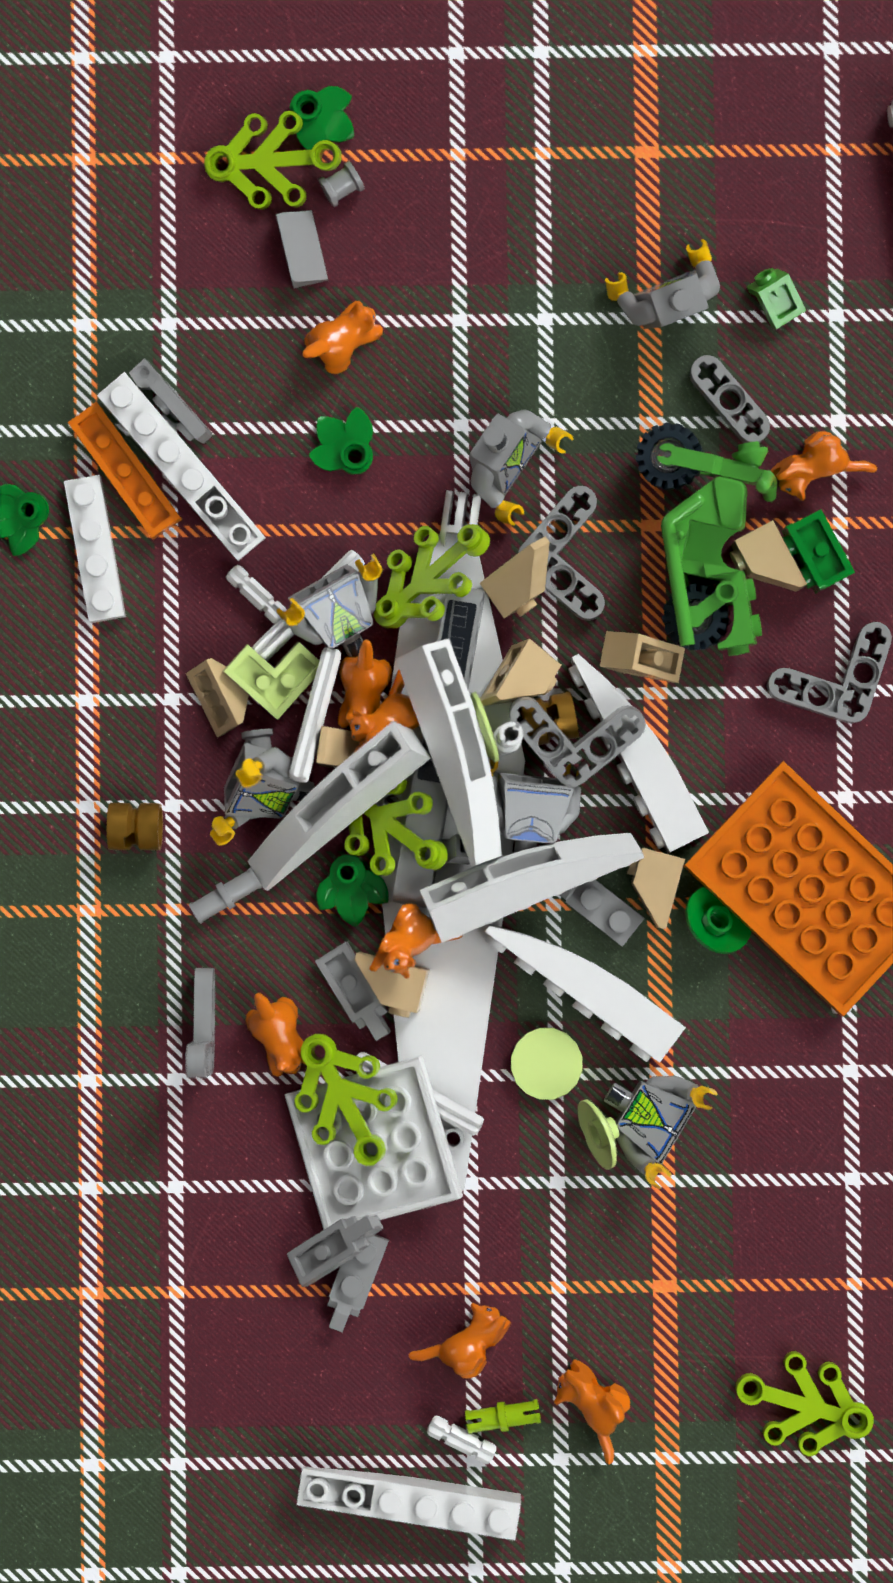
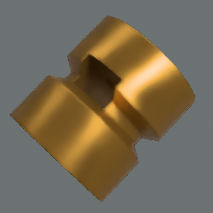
[521,692,579,747]
[107,803,163,850]

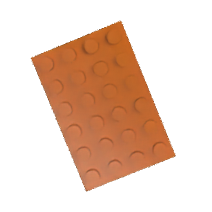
[683,761,893,1016]

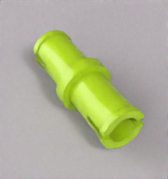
[465,1399,541,1434]

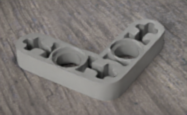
[518,486,605,621]
[766,622,892,724]
[509,696,646,787]
[186,968,215,1078]

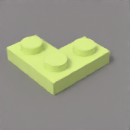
[223,642,319,720]

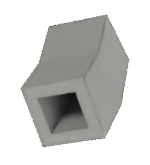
[441,834,470,865]

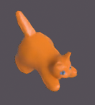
[302,301,383,374]
[770,431,877,501]
[338,640,392,728]
[346,670,420,753]
[369,903,463,979]
[245,993,306,1077]
[408,1303,511,1379]
[554,1359,630,1464]

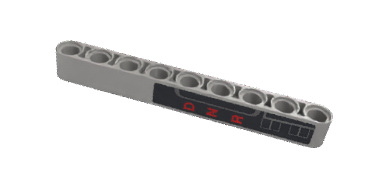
[393,586,485,908]

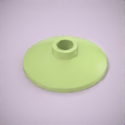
[470,692,499,762]
[578,1099,619,1170]

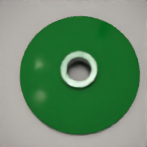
[685,887,751,954]

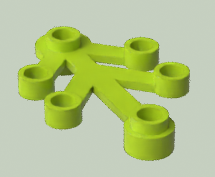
[204,111,342,209]
[374,524,490,628]
[344,779,448,876]
[294,1034,398,1166]
[735,1351,874,1456]

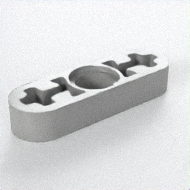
[690,355,770,443]

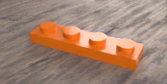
[67,402,182,540]

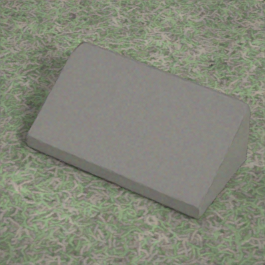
[276,210,328,288]

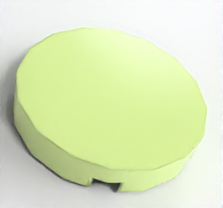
[511,1028,582,1100]

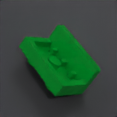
[782,509,855,594]

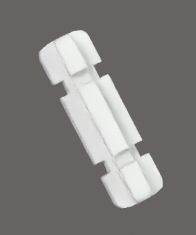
[226,565,286,624]
[427,1416,496,1464]

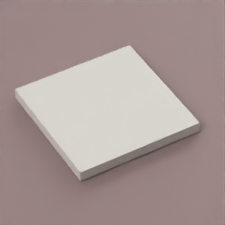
[285,1056,463,1230]

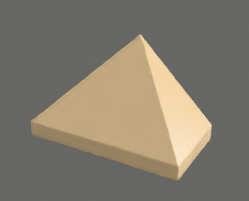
[186,658,249,738]

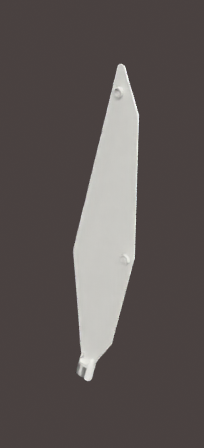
[376,490,525,1191]

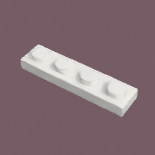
[64,475,126,623]

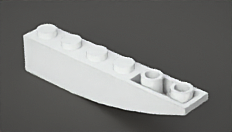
[97,372,266,561]
[396,639,502,867]
[568,654,709,853]
[248,721,430,891]
[420,833,644,943]
[482,924,686,1063]
[297,1467,521,1540]

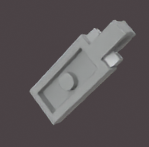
[129,358,213,444]
[560,880,645,947]
[315,941,391,1041]
[287,1215,383,1287]
[327,1234,389,1332]

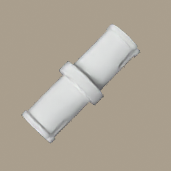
[493,722,523,755]

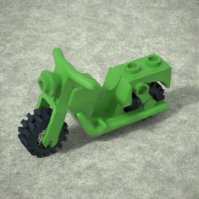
[636,422,777,656]

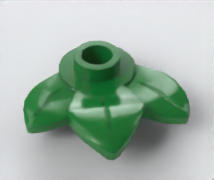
[290,86,354,150]
[309,407,374,475]
[0,484,49,556]
[316,854,389,927]

